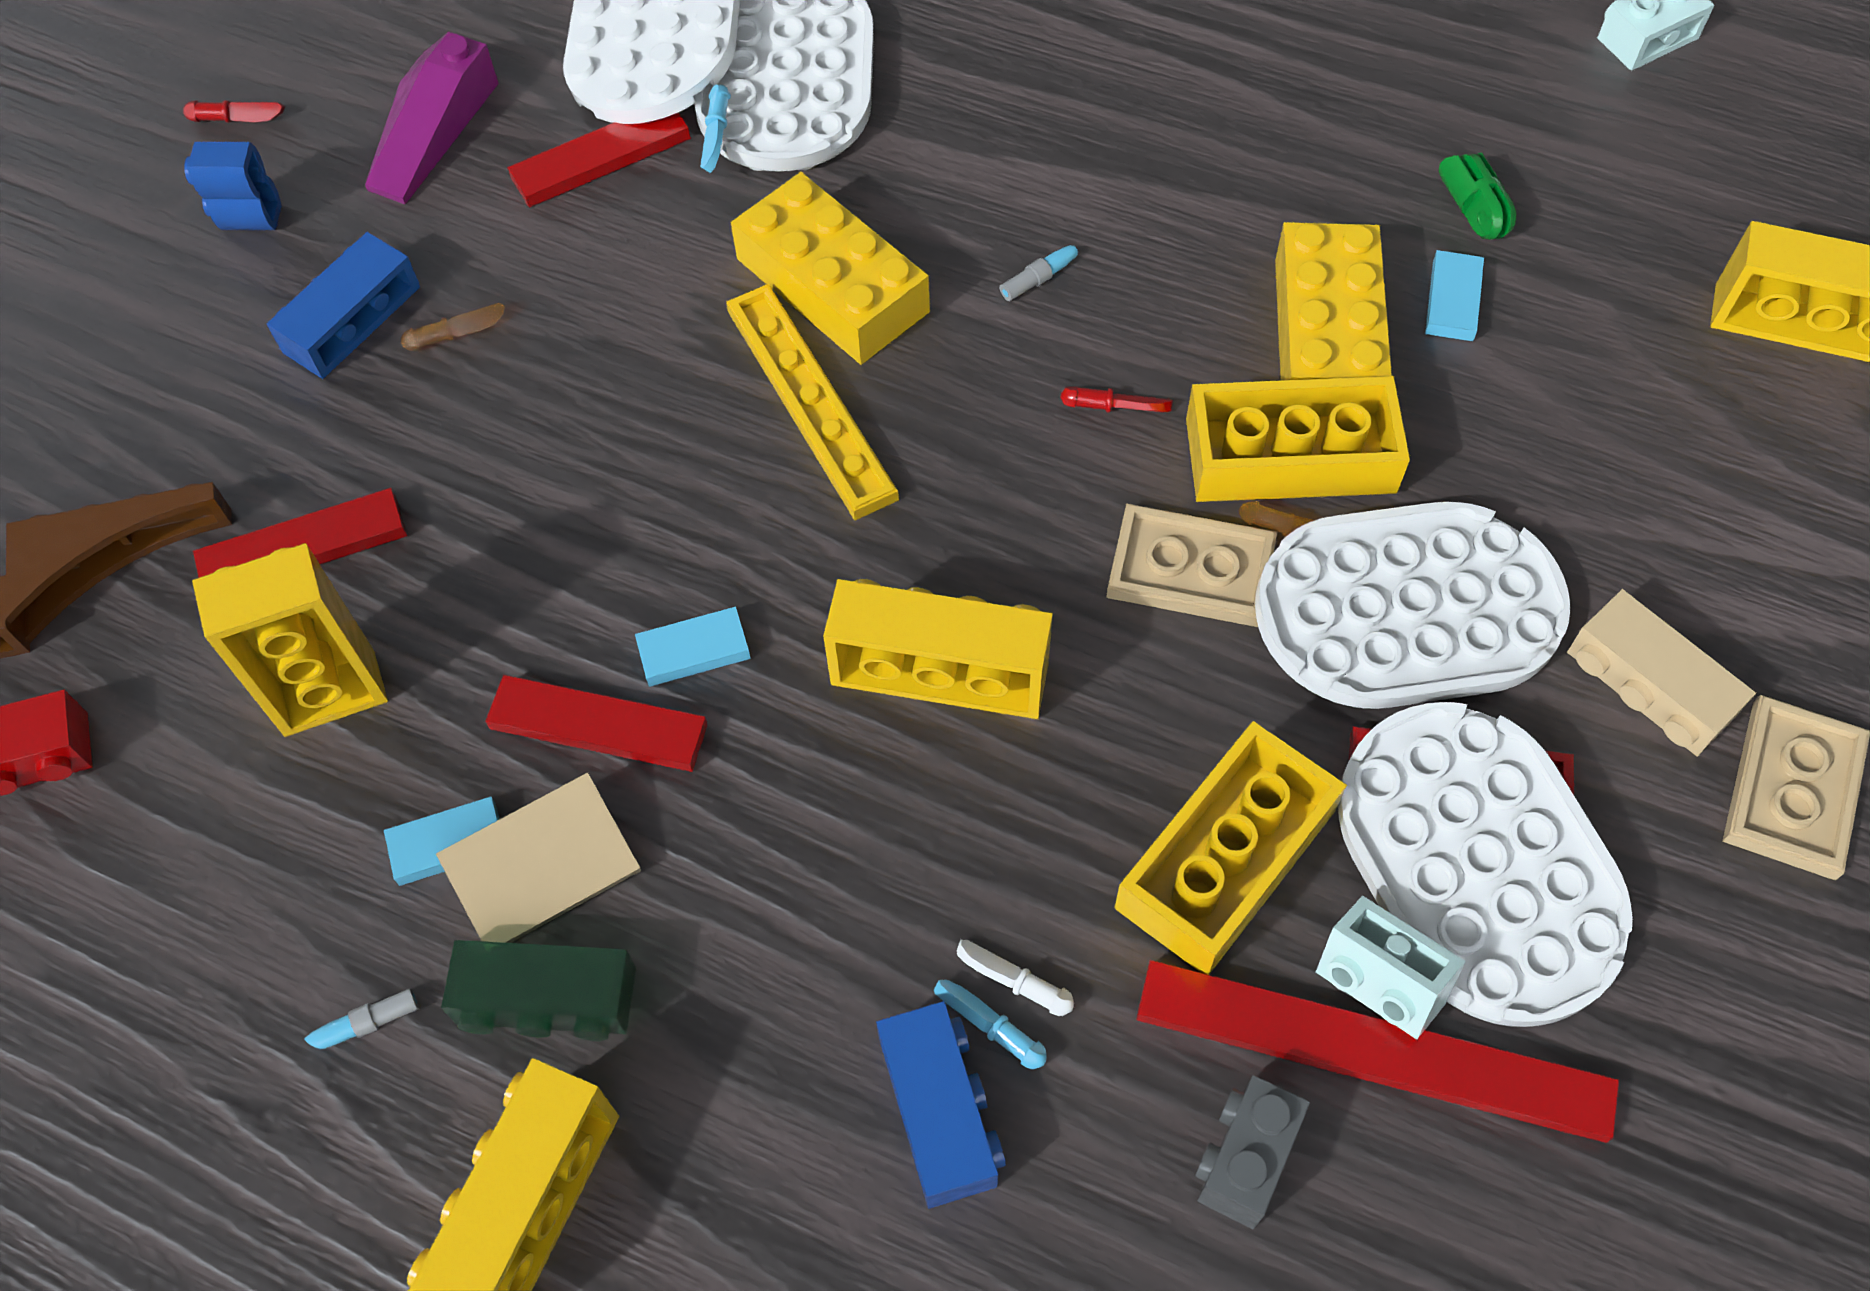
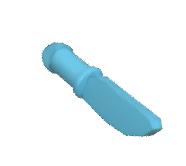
[700,84,731,173]
[934,979,1047,1069]

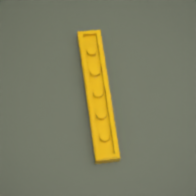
[726,284,899,521]

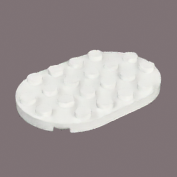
[563,0,740,124]
[694,0,874,171]
[1255,502,1570,709]
[1338,702,1632,1027]

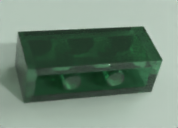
[441,940,636,1041]

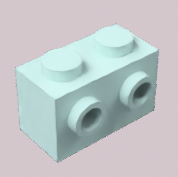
[1597,0,1714,71]
[1316,896,1466,1039]

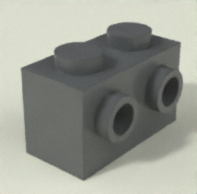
[1195,1075,1310,1230]

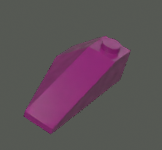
[365,32,499,204]

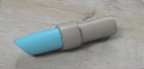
[1000,245,1078,301]
[305,988,419,1049]

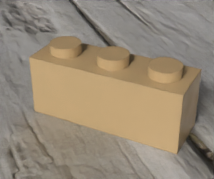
[1567,589,1756,757]

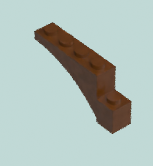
[0,482,232,659]

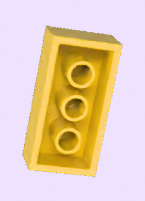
[731,172,930,365]
[1710,221,1870,362]
[1275,222,1392,381]
[1186,376,1410,502]
[192,543,388,737]
[823,579,1053,719]
[1115,721,1347,975]
[407,1058,620,1291]

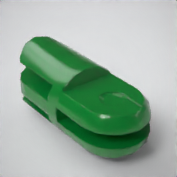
[1438,152,1516,240]

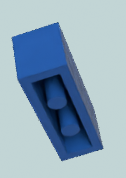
[266,232,421,379]
[876,1001,1006,1209]

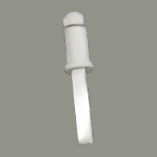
[957,940,1074,1016]

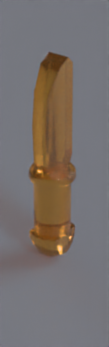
[401,302,505,351]
[1239,501,1315,537]

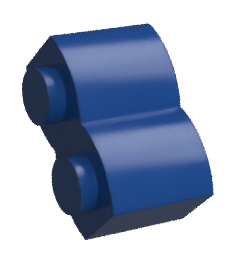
[184,142,282,230]

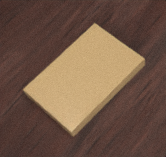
[1106,503,1277,627]
[1722,695,1870,881]
[436,772,641,954]

